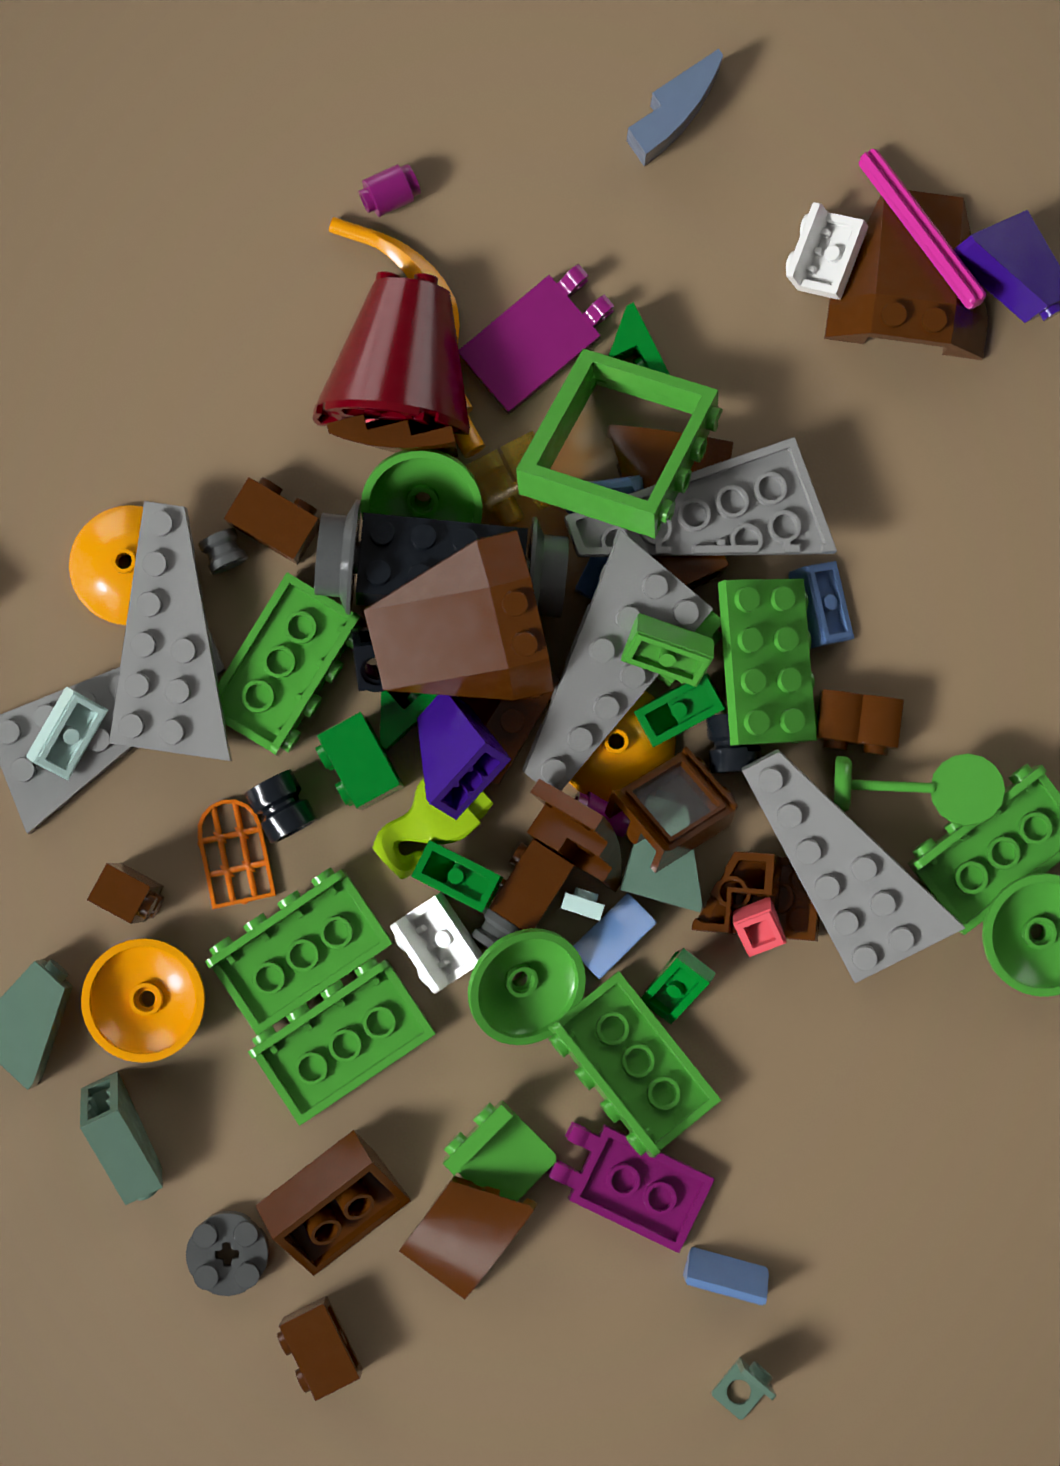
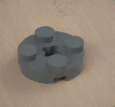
[186,1211,270,1296]

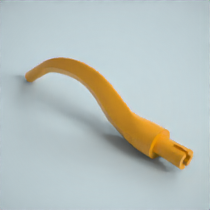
[329,217,485,458]

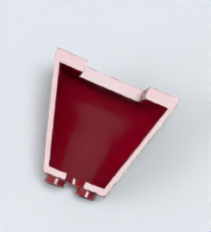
[313,271,470,435]

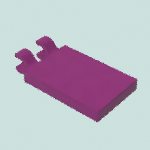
[459,264,614,415]
[547,1121,715,1253]

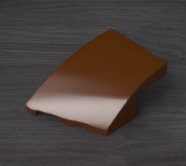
[326,414,458,458]
[607,425,733,489]
[527,779,622,892]
[692,851,820,942]
[399,1176,538,1300]

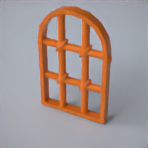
[197,799,277,909]

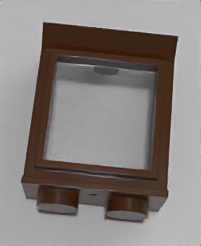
[605,746,738,873]

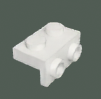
[786,202,869,300]
[390,892,482,994]

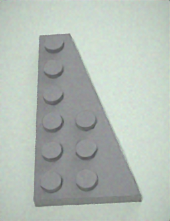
[564,437,837,557]
[109,501,232,761]
[522,529,713,791]
[0,632,225,834]
[741,749,965,983]

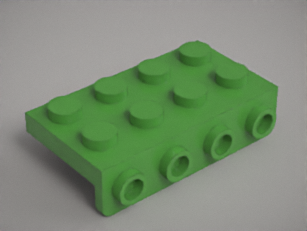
[217,572,364,757]
[718,579,818,746]
[907,763,1060,935]
[205,867,393,1035]
[248,957,436,1126]
[548,971,721,1158]

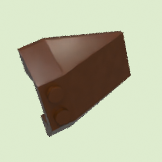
[824,190,988,360]
[364,530,554,700]

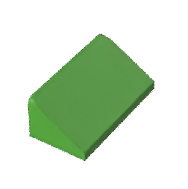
[621,613,714,687]

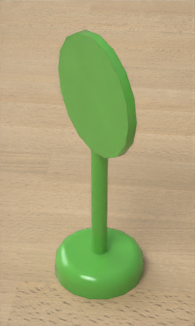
[834,753,1005,826]

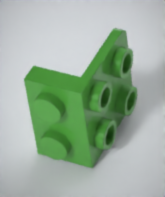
[443,1100,556,1201]

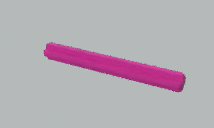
[859,149,986,310]

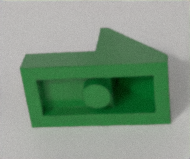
[609,302,670,374]
[634,672,726,747]
[380,691,437,751]
[411,840,504,914]
[640,948,716,1025]

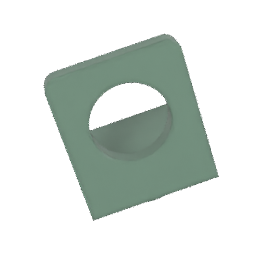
[711,1357,777,1420]

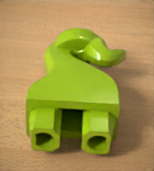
[372,778,494,884]

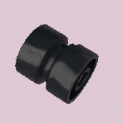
[706,714,762,773]
[245,769,318,844]

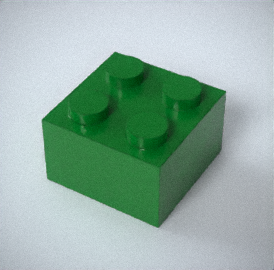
[315,712,404,810]

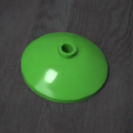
[361,449,483,524]
[982,873,1060,997]
[468,928,586,1045]

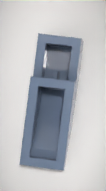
[626,49,723,166]

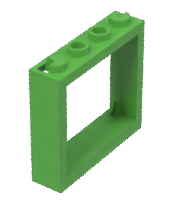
[516,348,723,539]

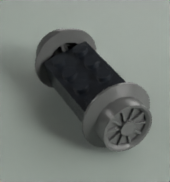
[314,499,569,618]

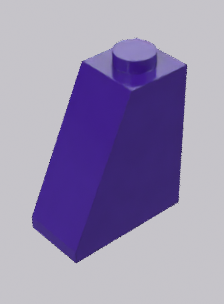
[953,210,1060,323]
[417,695,511,820]

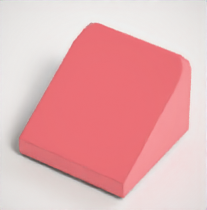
[733,897,787,957]

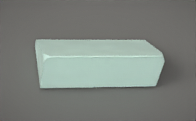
[27,687,108,780]

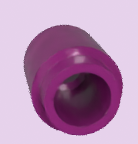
[359,164,421,217]

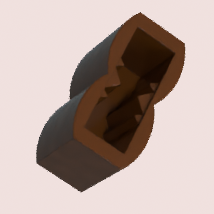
[816,689,904,756]

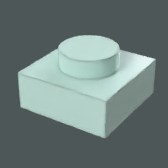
[560,887,605,921]

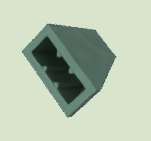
[620,791,702,912]
[0,959,73,1090]
[80,1071,163,1205]

